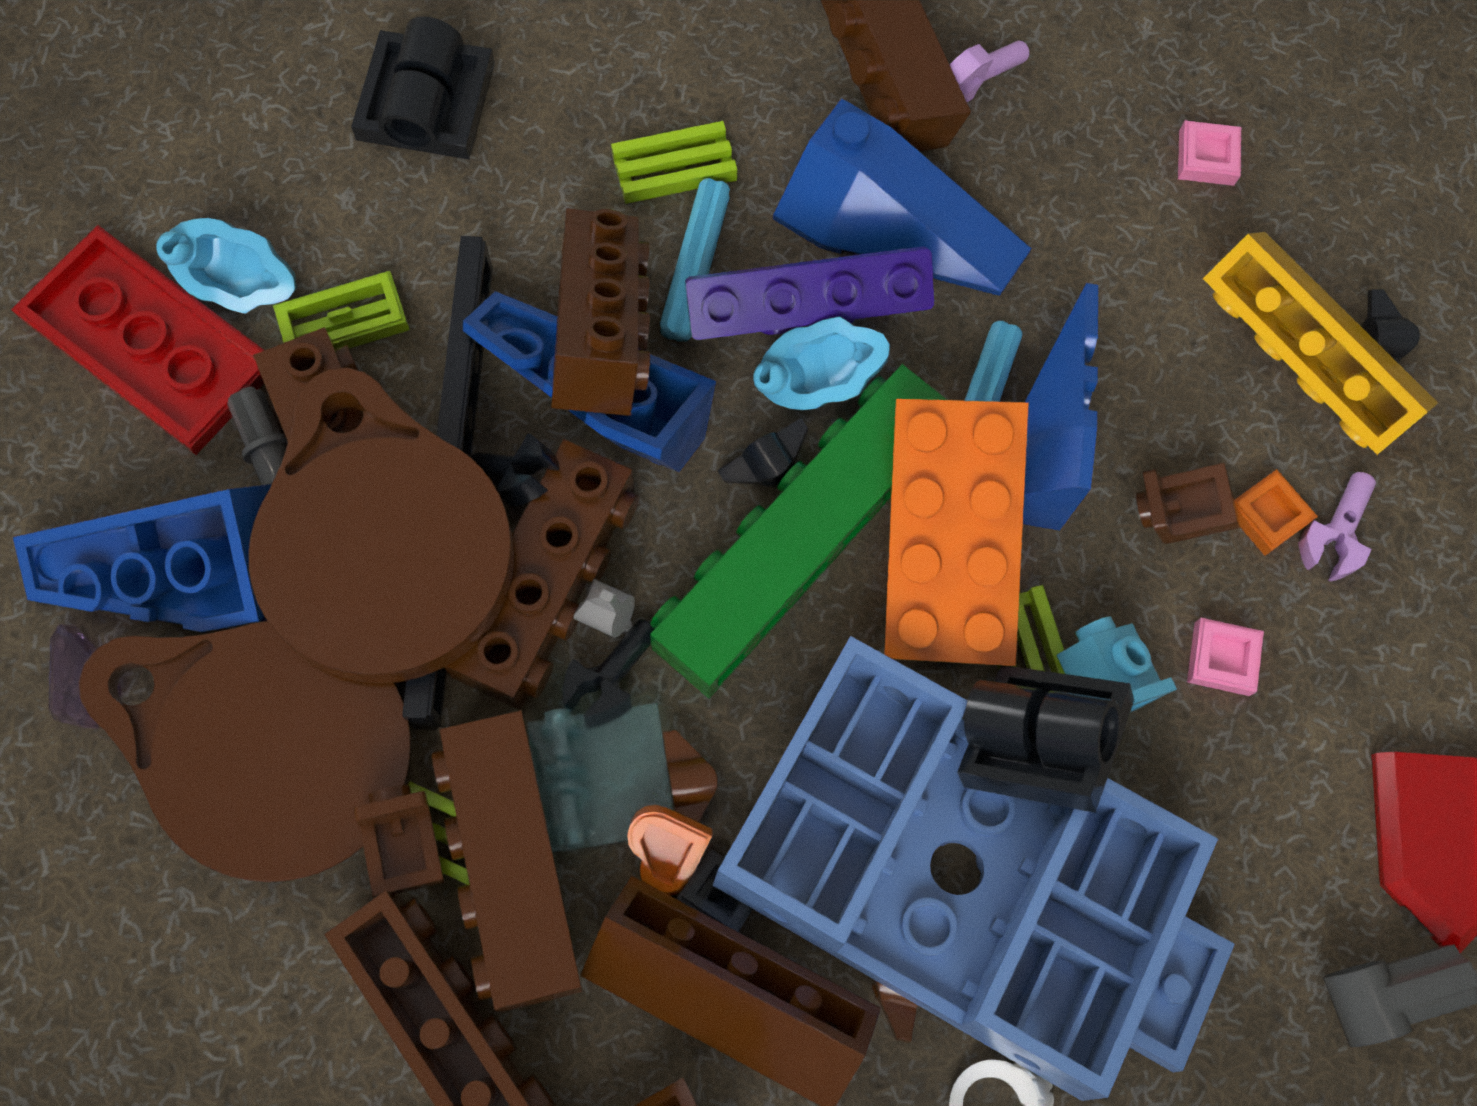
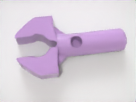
[950,40,1029,102]
[1298,472,1376,581]

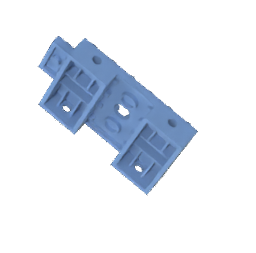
[713,636,1235,1101]

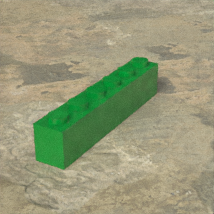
[650,364,947,699]

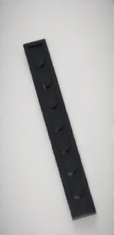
[402,236,493,730]

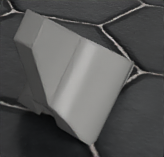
[573,579,635,638]

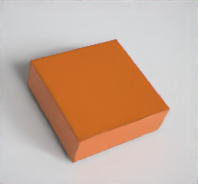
[1234,469,1318,556]

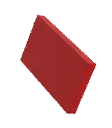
[11,225,264,455]

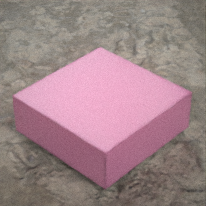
[1178,120,1241,186]
[1187,618,1264,696]

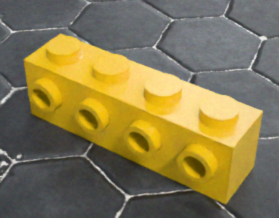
[1203,232,1438,455]

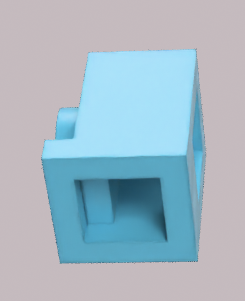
[1056,616,1177,713]

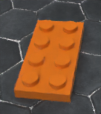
[884,399,1029,666]

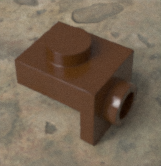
[1136,463,1240,544]
[354,785,444,898]

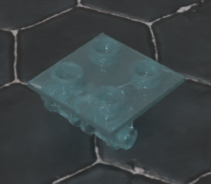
[527,703,673,853]

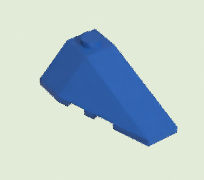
[773,99,1032,296]
[1023,283,1098,531]
[463,291,716,472]
[13,484,272,632]

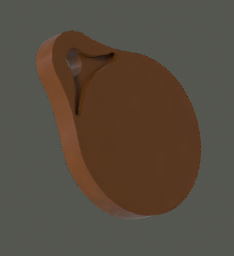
[248,368,514,683]
[79,621,412,882]

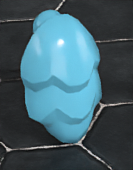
[156,218,297,314]
[753,316,890,410]

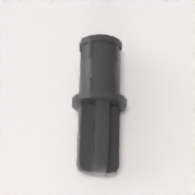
[228,387,288,485]

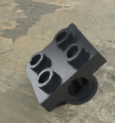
[351,17,495,160]
[957,665,1134,813]

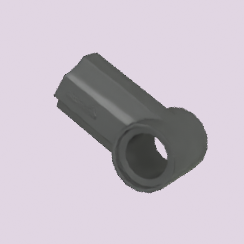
[1323,945,1477,1047]

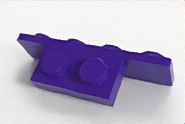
[685,246,934,340]

